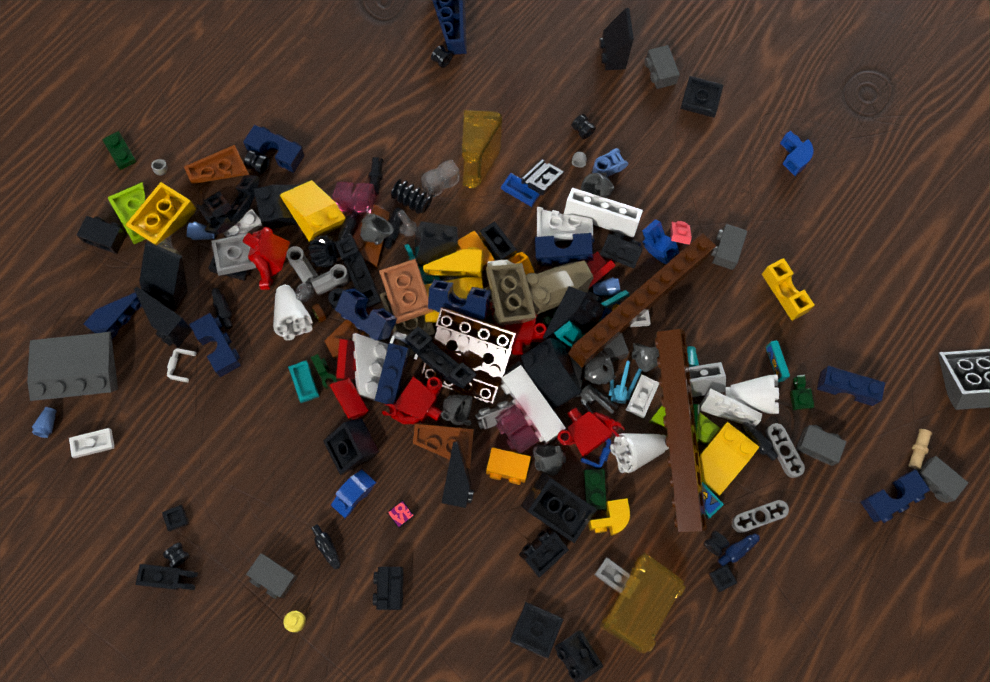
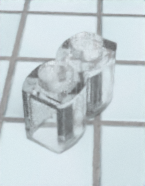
[421,160,460,197]

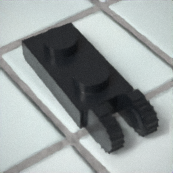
[135,564,198,590]

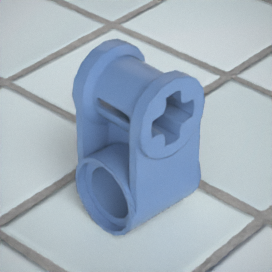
[592,148,628,177]

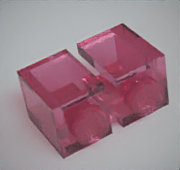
[332,182,376,213]
[495,405,539,454]

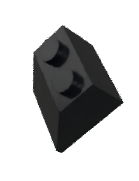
[415,221,458,266]
[323,418,379,475]

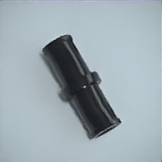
[367,157,384,196]

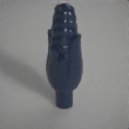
[718,534,760,567]

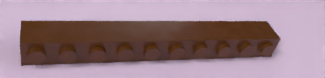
[569,233,716,368]
[655,329,707,533]

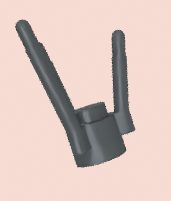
[580,384,618,414]

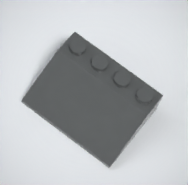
[27,332,118,401]
[938,349,990,410]

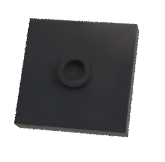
[680,76,724,118]
[509,602,564,659]

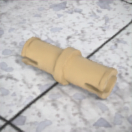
[908,429,932,470]

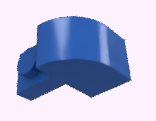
[780,131,813,176]
[642,219,680,264]
[331,470,376,518]

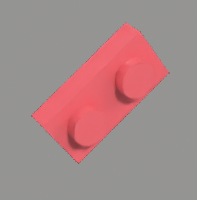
[670,221,692,245]

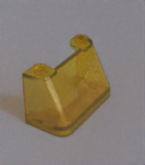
[462,110,502,188]
[599,553,686,654]

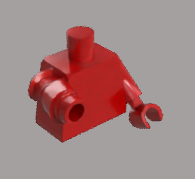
[243,227,290,290]
[490,301,547,355]
[382,377,442,425]
[557,408,625,458]

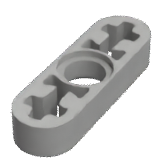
[765,423,805,478]
[732,500,789,533]

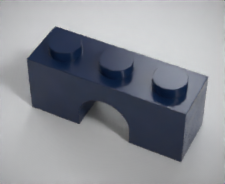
[243,125,305,173]
[535,233,594,266]
[428,279,491,320]
[335,288,397,341]
[189,313,241,377]
[374,343,411,405]
[817,366,885,406]
[861,470,930,523]

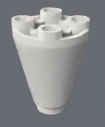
[273,285,313,340]
[726,375,779,414]
[610,433,669,473]

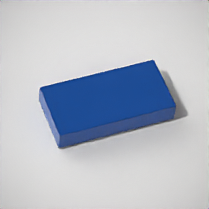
[501,173,540,207]

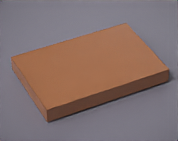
[379,259,433,324]

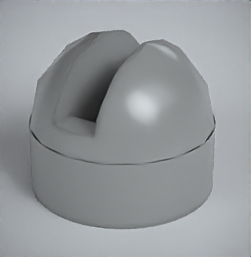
[572,151,587,167]
[151,159,167,176]

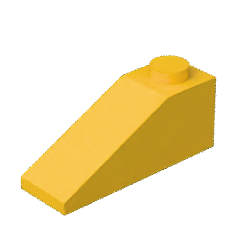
[423,247,484,278]

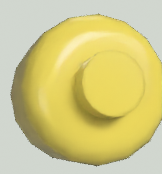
[284,611,306,632]

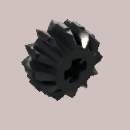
[308,235,339,267]

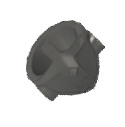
[581,173,614,198]
[360,214,394,245]
[632,343,659,372]
[584,351,616,385]
[441,394,472,426]
[533,444,566,476]

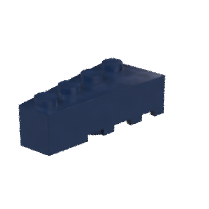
[432,0,467,55]

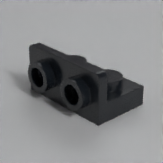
[600,232,643,269]
[519,528,569,578]
[554,630,604,682]

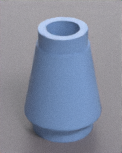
[187,222,216,240]
[593,277,621,296]
[32,407,57,438]

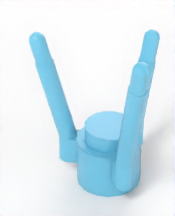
[609,361,642,404]

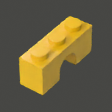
[762,258,815,321]

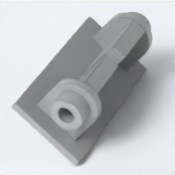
[475,401,517,429]

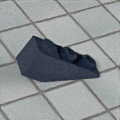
[84,293,142,339]

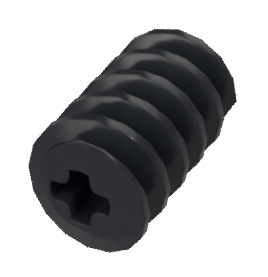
[391,179,433,214]

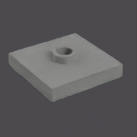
[211,234,257,276]

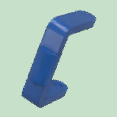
[580,439,611,469]

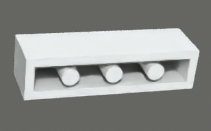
[564,188,643,238]
[501,365,566,445]

